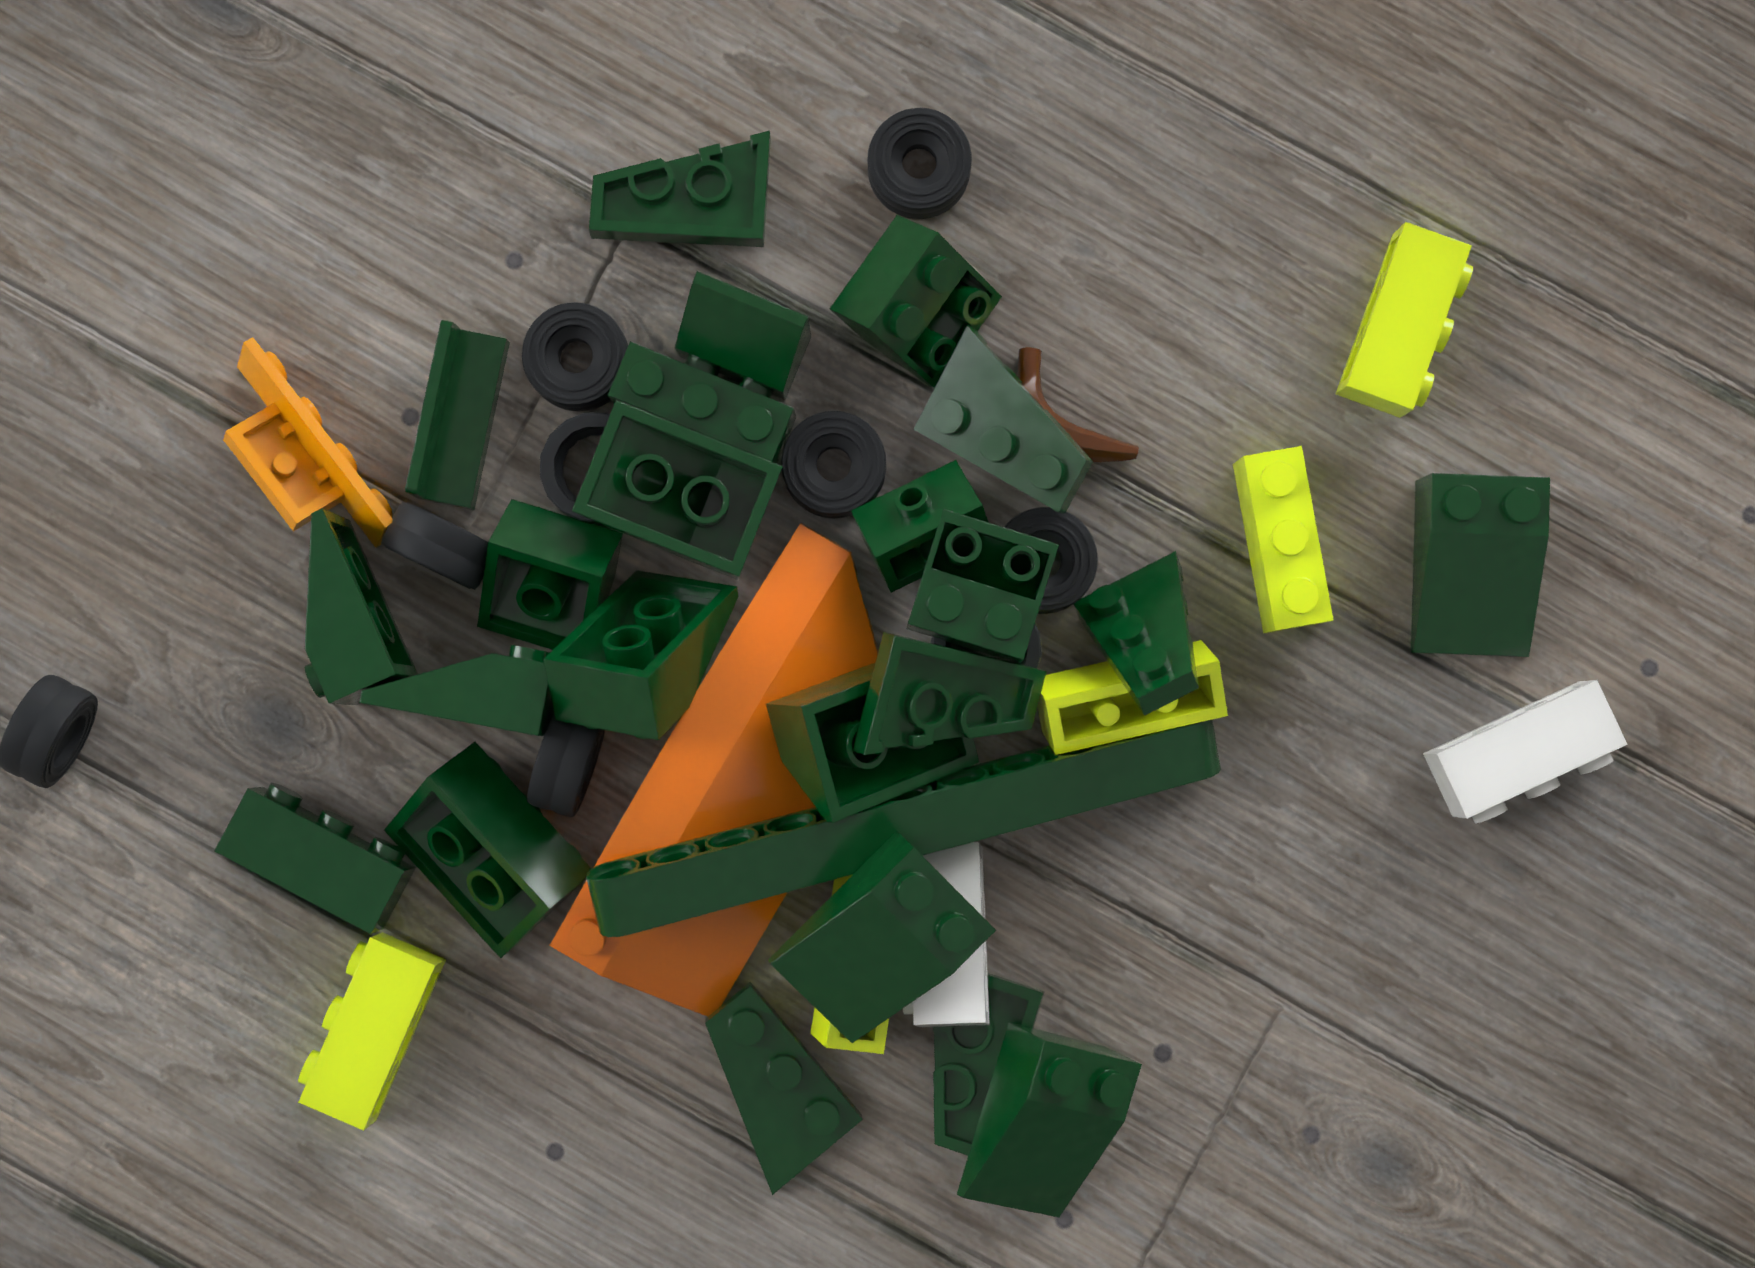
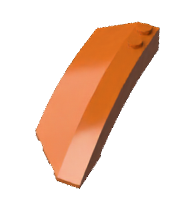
[549,523,878,1017]

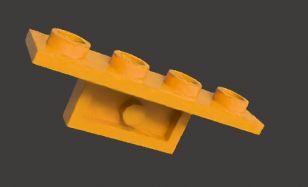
[223,337,393,548]

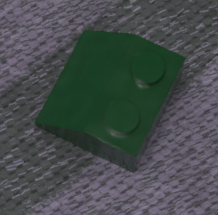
[674,271,811,400]
[477,499,623,650]

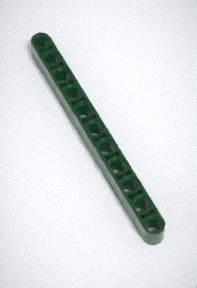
[586,720,1221,937]

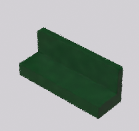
[405,320,510,510]

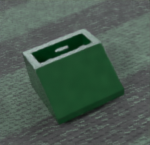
[830,215,1002,389]
[906,509,1059,664]

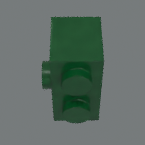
[851,460,989,593]

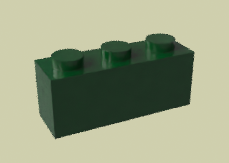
[608,341,796,464]
[214,782,416,934]

